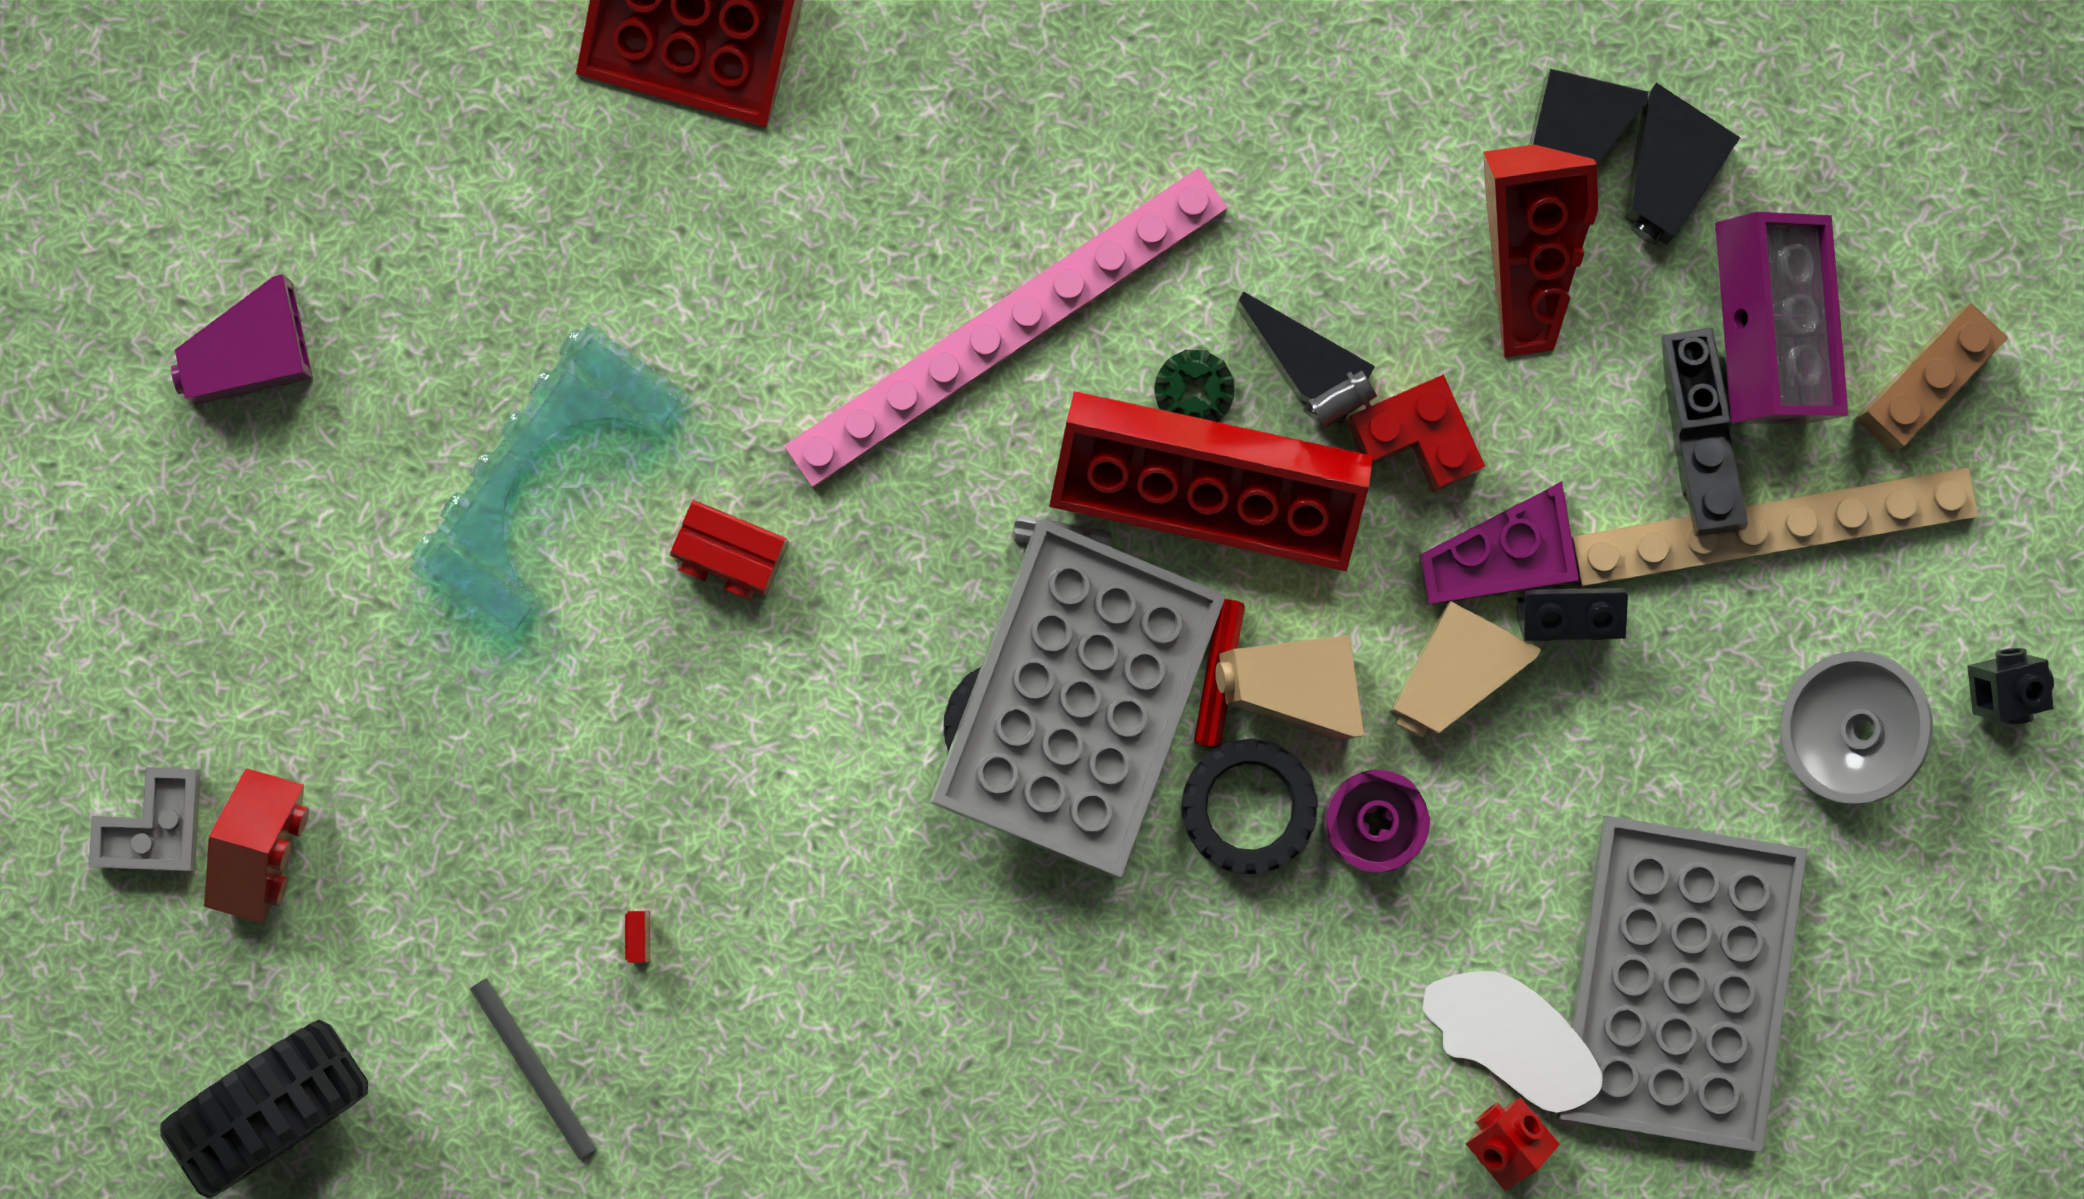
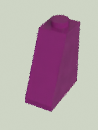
[171,274,313,405]

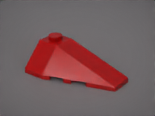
[1483,144,1598,358]

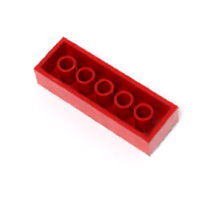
[1049,391,1373,572]

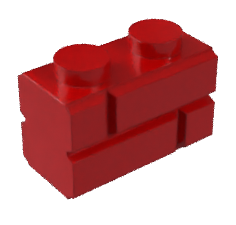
[669,500,789,601]

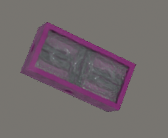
[1715,211,1849,424]

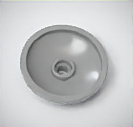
[1780,651,1933,804]

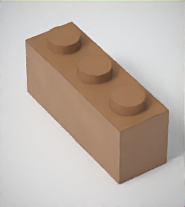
[1855,303,2008,453]

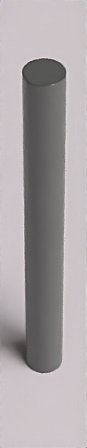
[470,978,596,1160]

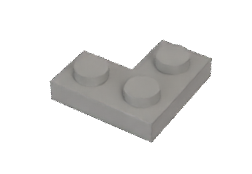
[89,767,201,871]

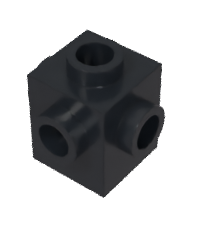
[1967,648,2054,724]

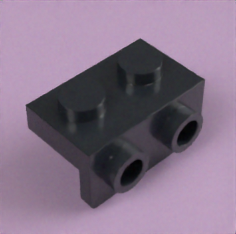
[1516,588,1628,641]

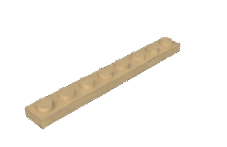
[1572,467,1979,587]

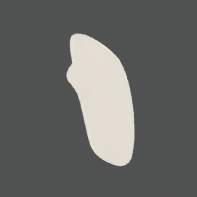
[1422,971,1602,1113]

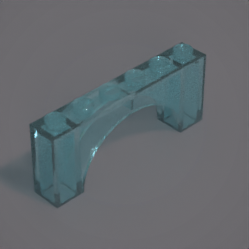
[409,323,691,643]

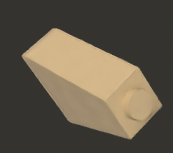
[1390,602,1541,738]
[1215,635,1364,741]

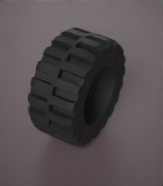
[160,1020,368,1199]

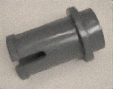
[1308,370,1377,429]

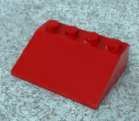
[575,0,803,127]

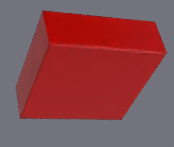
[625,911,650,963]

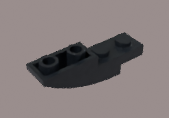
[1661,328,1748,537]

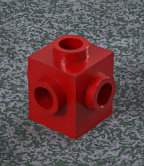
[1465,1097,1560,1191]

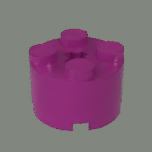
[1323,770,1430,873]

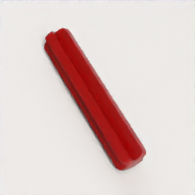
[1194,599,1245,748]

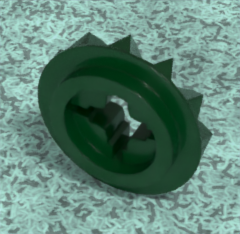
[1154,349,1235,422]

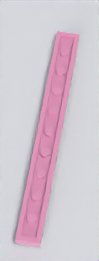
[784,167,1228,489]

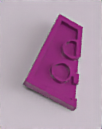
[1419,481,1579,605]

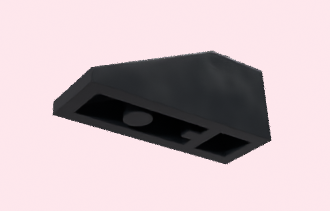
[1236,291,1375,424]

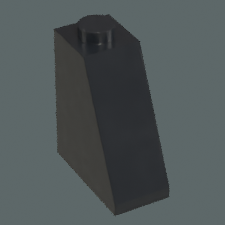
[1529,69,1649,165]
[1625,82,1740,245]

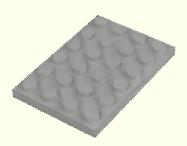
[929,518,1226,879]
[1557,816,1808,1153]

